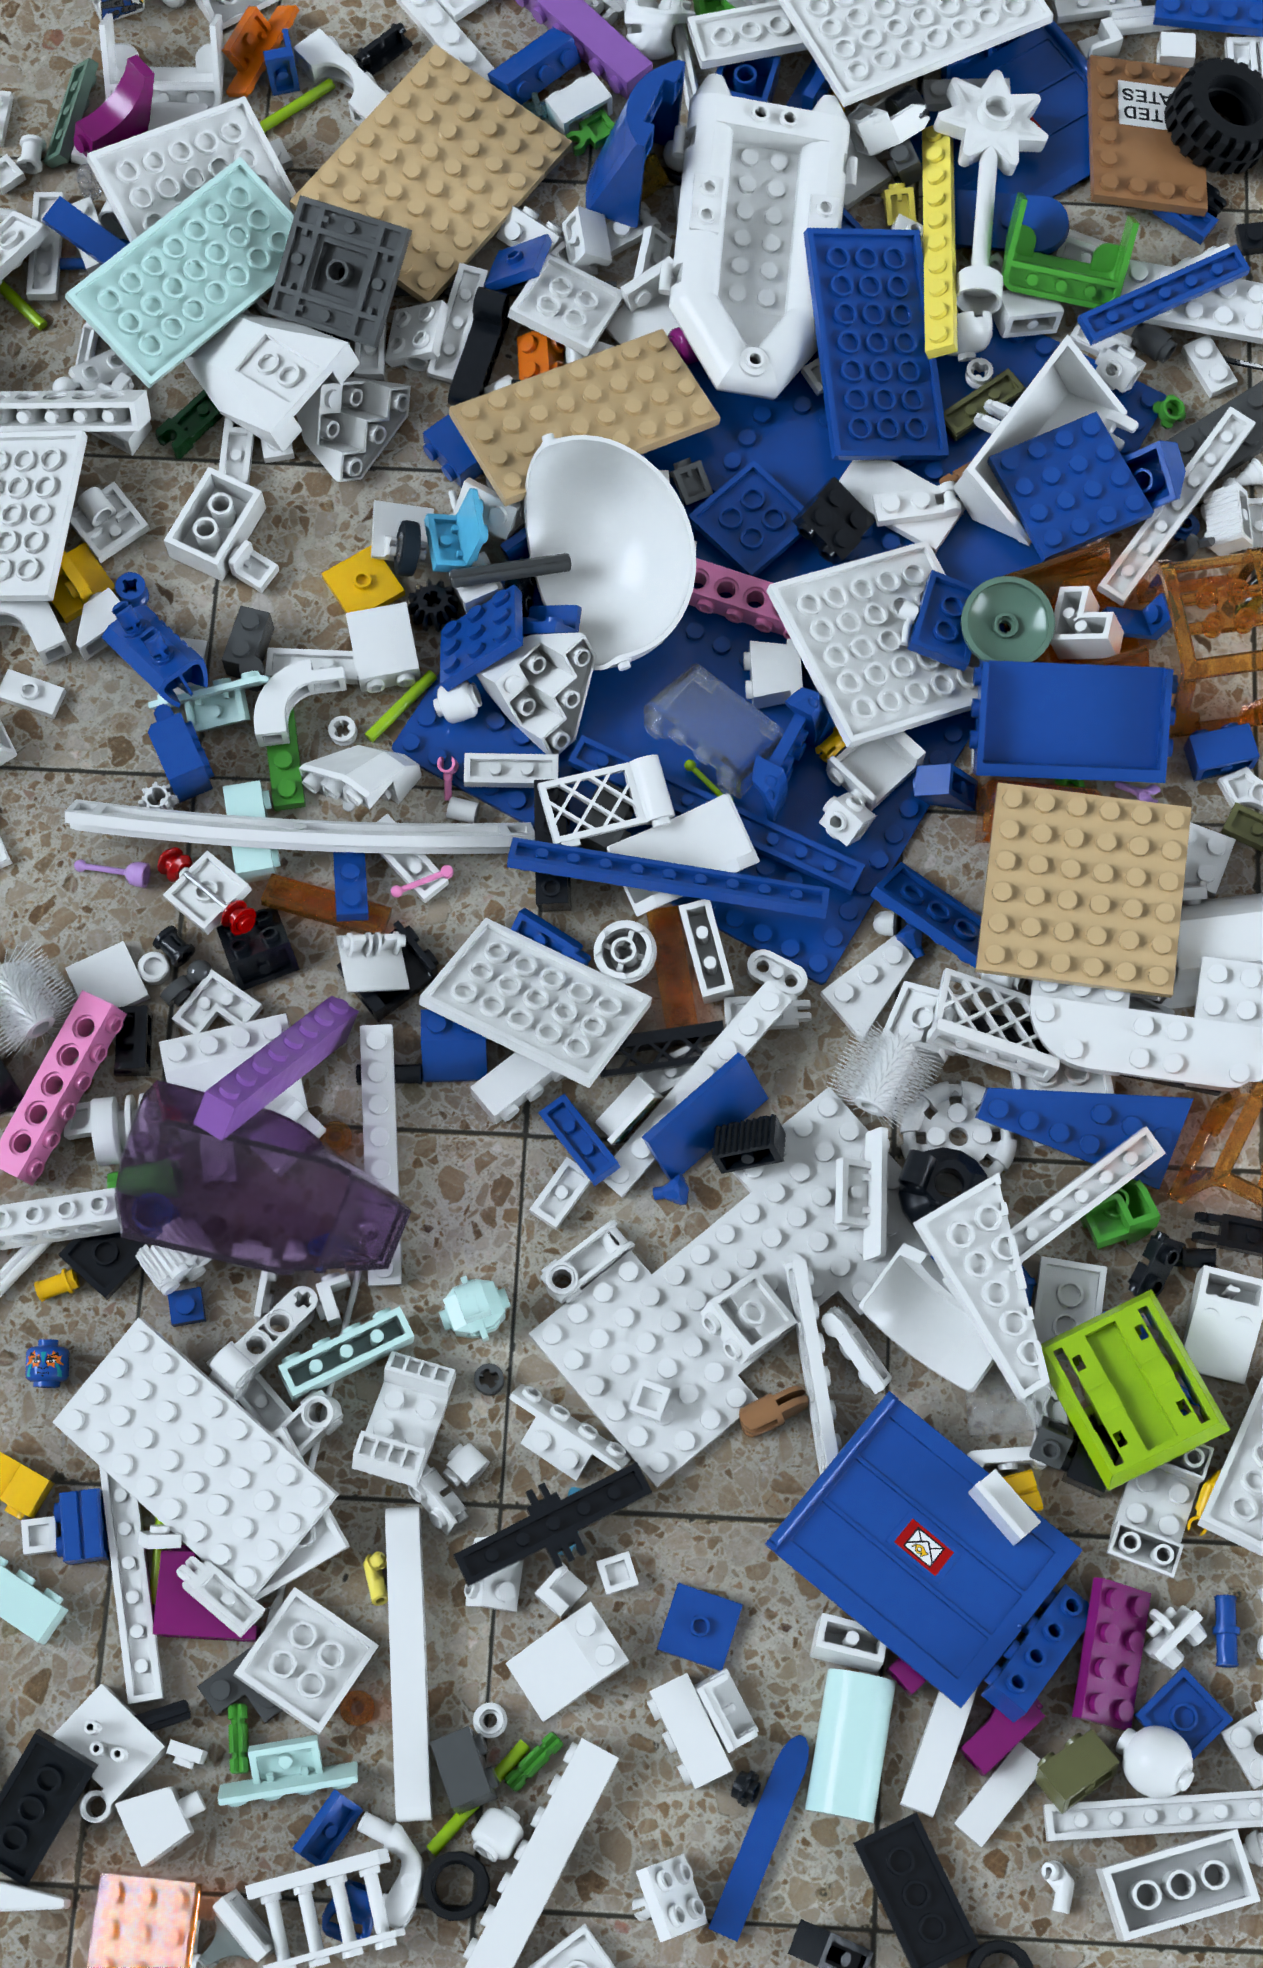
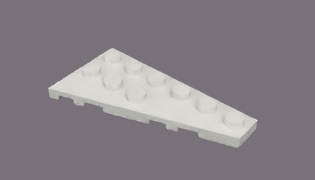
[913,1172,1050,1400]

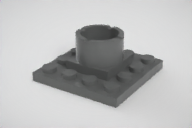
[266,195,412,349]

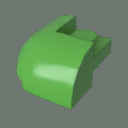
[1080,1179,1161,1249]

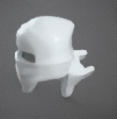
[624,0,696,61]

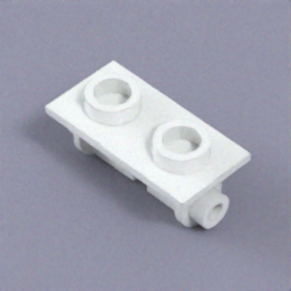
[407,1464,469,1536]

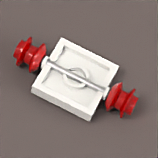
[157,847,256,935]

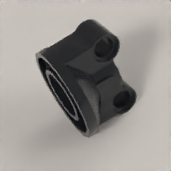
[898,1147,989,1228]

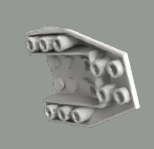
[184,313,360,452]

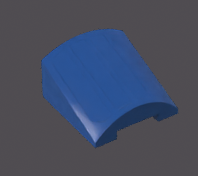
[586,60,685,228]

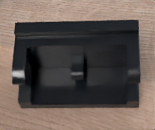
[114,1005,153,1077]

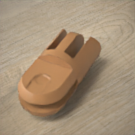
[739,1386,809,1437]

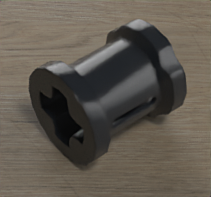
[153,925,196,967]

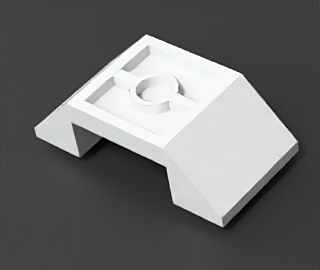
[1107,1444,1215,1578]

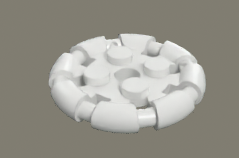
[900,1080,1017,1194]

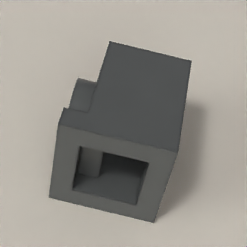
[886,139,923,187]

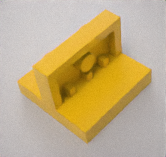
[51,542,117,624]

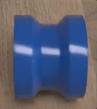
[115,572,149,608]

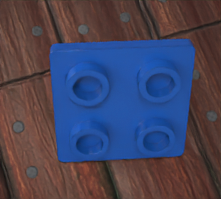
[523,605,582,638]

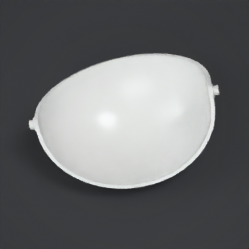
[524,433,696,671]

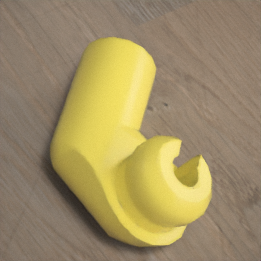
[363,1551,388,1606]

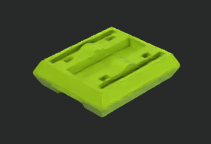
[1041,1289,1231,1491]

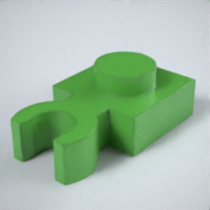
[566,108,615,156]

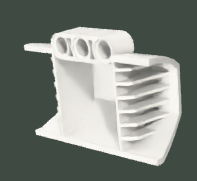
[1157,893,1263,1009]

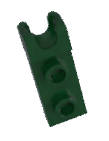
[155,390,223,459]

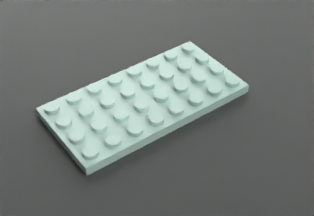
[65,157,294,389]

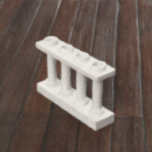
[245,1848,406,1968]

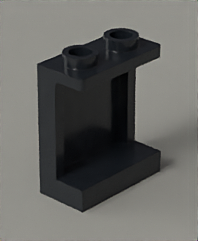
[337,921,439,1022]

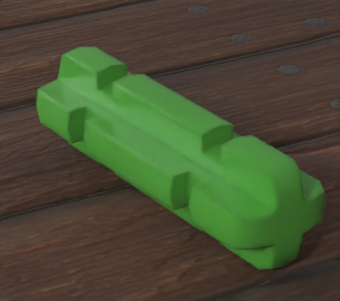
[228,1703,250,1774]
[504,1732,563,1792]

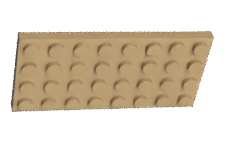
[449,329,720,507]

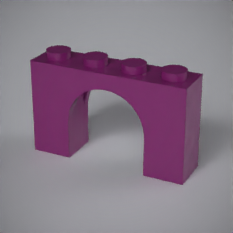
[886,1658,1045,1776]

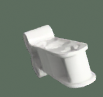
[209,1286,318,1401]

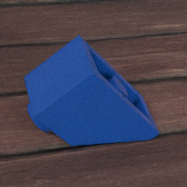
[913,763,978,811]

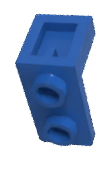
[1102,593,1180,640]

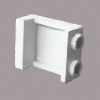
[346,602,421,693]
[826,731,926,811]

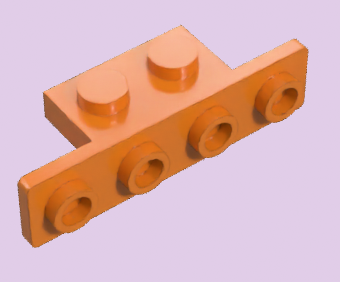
[222,5,300,97]
[517,331,565,380]

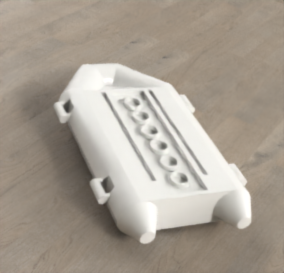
[658,74,858,400]

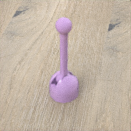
[74,859,151,888]

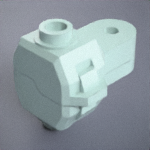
[439,1276,511,1342]

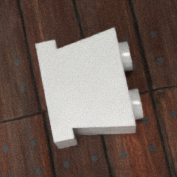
[743,639,803,710]

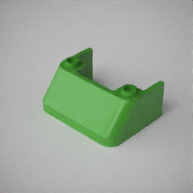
[1002,192,1139,309]

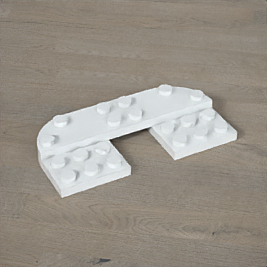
[1029,956,1263,1091]

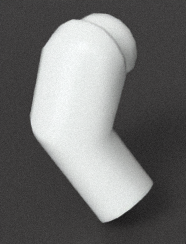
[1041,1860,1075,1914]

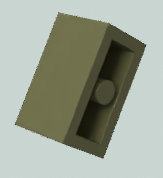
[1035,1729,1120,1814]

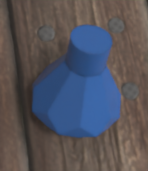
[895,925,925,959]
[653,1174,689,1205]

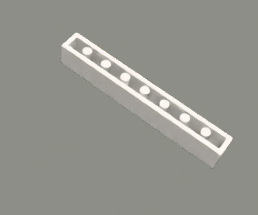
[463,1738,619,1968]

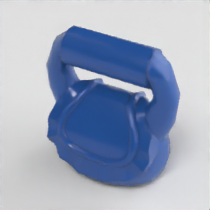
[322,1879,374,1942]

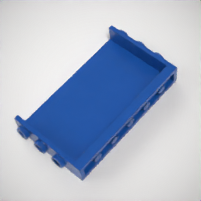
[969,660,1178,783]

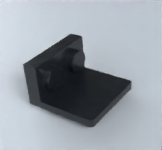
[216,906,300,991]

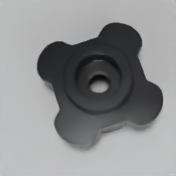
[731,1770,761,1808]

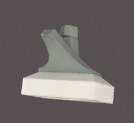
[198,1889,274,1968]

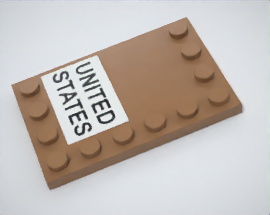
[1087,55,1208,217]

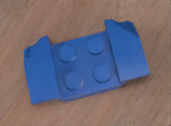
[752,687,829,822]

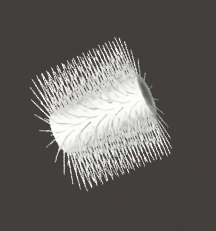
[0,943,78,1058]
[826,1020,943,1130]

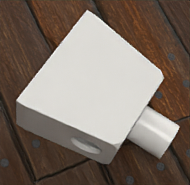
[115,1786,206,1867]

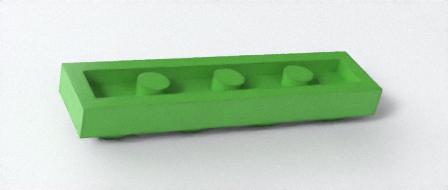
[266,707,306,811]

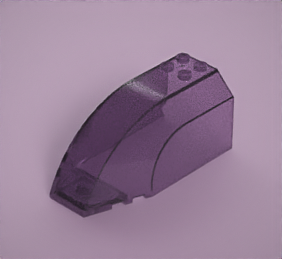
[114,1080,411,1275]

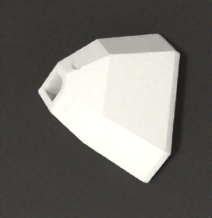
[296,377,411,482]
[476,632,597,754]
[299,745,422,810]

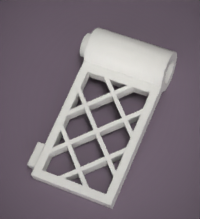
[537,754,675,847]

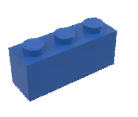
[487,27,581,105]

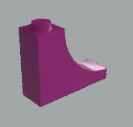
[73,55,155,157]
[152,1545,261,1642]

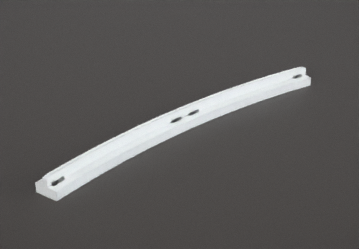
[65,799,535,854]

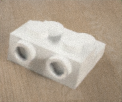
[881,981,970,1063]
[700,1270,798,1365]

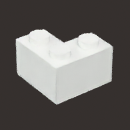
[1050,586,1124,659]

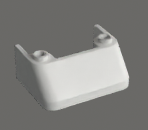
[99,13,225,109]

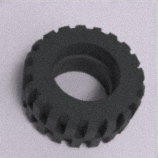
[1165,57,1263,175]

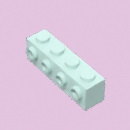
[278,1306,415,1402]

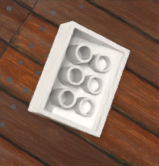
[159,1013,309,1143]

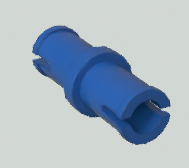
[1212,1595,1240,1668]

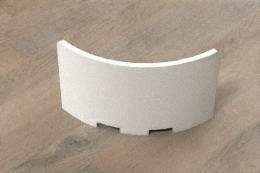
[607,793,760,917]
[859,1243,995,1392]

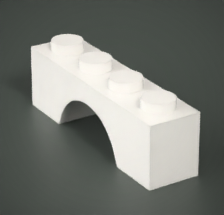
[293,28,390,126]

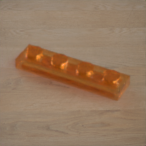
[261,873,392,935]
[646,905,698,1029]

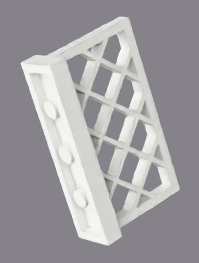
[926,968,1060,1083]

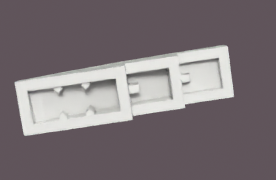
[899,1687,978,1818]

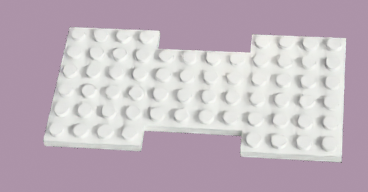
[529,1087,931,1489]

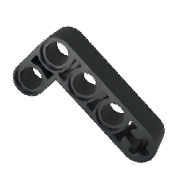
[448,287,510,406]

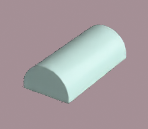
[805,1669,896,1824]

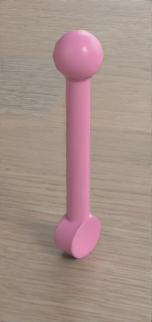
[391,865,453,898]

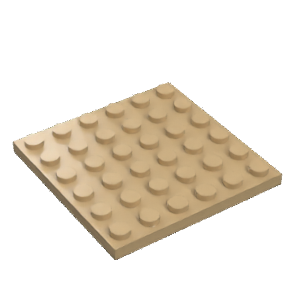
[975,782,1192,998]

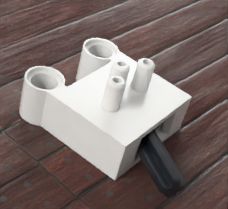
[52,1684,191,1824]

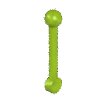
[684,759,734,802]

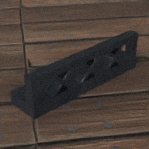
[600,1020,724,1079]

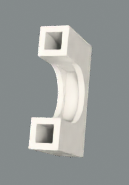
[0,601,72,665]

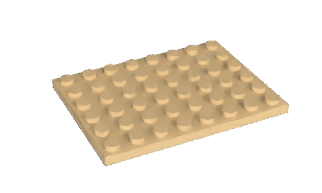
[289,44,573,304]

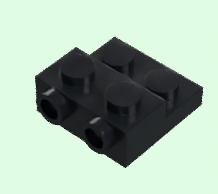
[792,476,876,565]

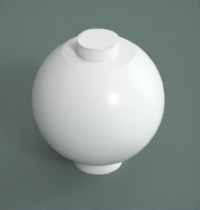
[1116,1726,1194,1798]

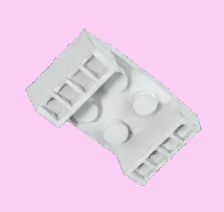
[352,1351,456,1488]

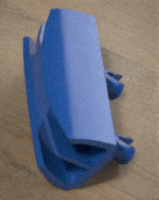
[101,601,208,708]

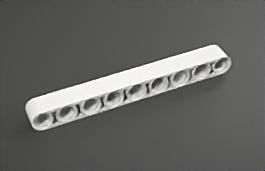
[385,1506,433,1822]

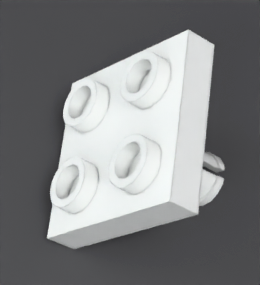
[632,1854,708,1942]

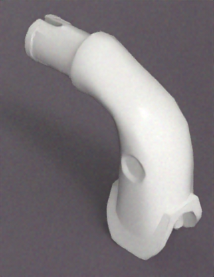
[357,1811,425,1929]

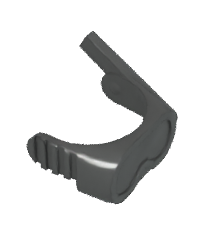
[1147,534,1215,584]

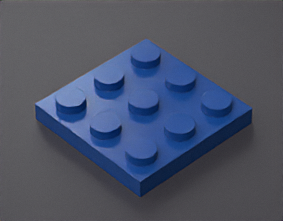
[688,459,804,577]
[440,584,523,692]

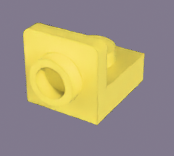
[881,183,916,227]

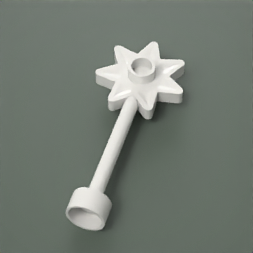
[933,70,1048,317]

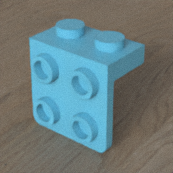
[424,488,488,572]

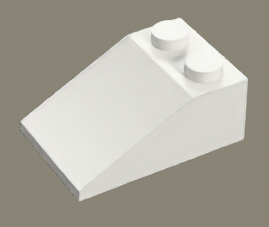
[506,1602,629,1722]

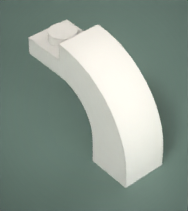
[254,659,347,747]

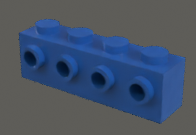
[981,1584,1089,1723]

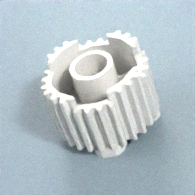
[135,1220,215,1296]

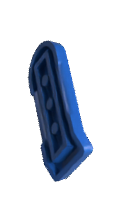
[922,189,1070,255]

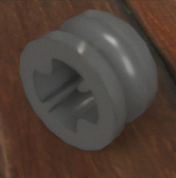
[474,1363,505,1396]

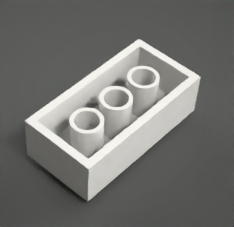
[1096,1829,1261,1941]

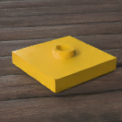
[321,545,405,613]

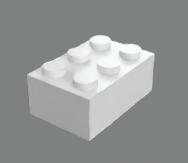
[164,467,266,581]

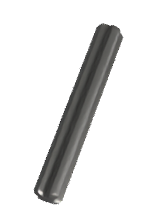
[450,553,571,588]

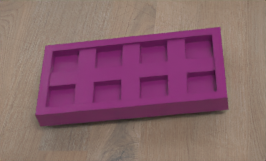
[1072,1577,1151,1731]

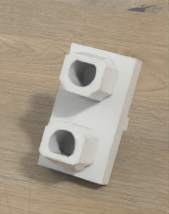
[1143,1605,1207,1670]

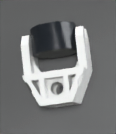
[847,85,930,156]

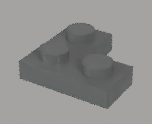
[197,1646,283,1723]

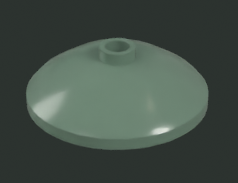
[961,576,1055,662]

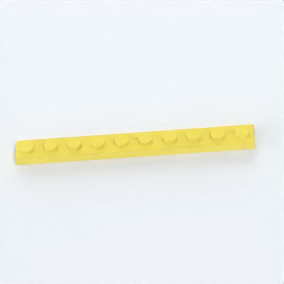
[922,125,958,359]

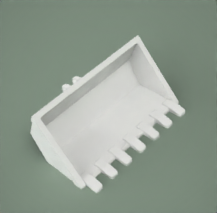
[953,334,1139,546]

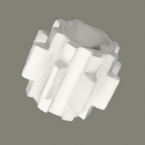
[138,782,179,810]

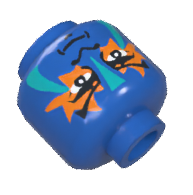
[25,1339,70,1388]

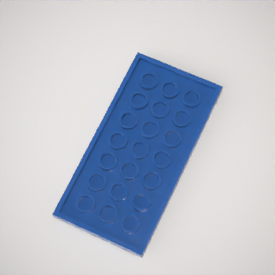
[803,228,949,460]

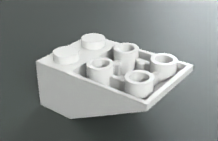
[1183,1265,1263,1385]

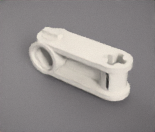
[540,1219,635,1304]
[273,1389,344,1457]

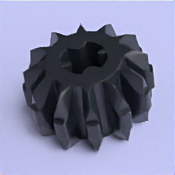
[407,578,460,632]

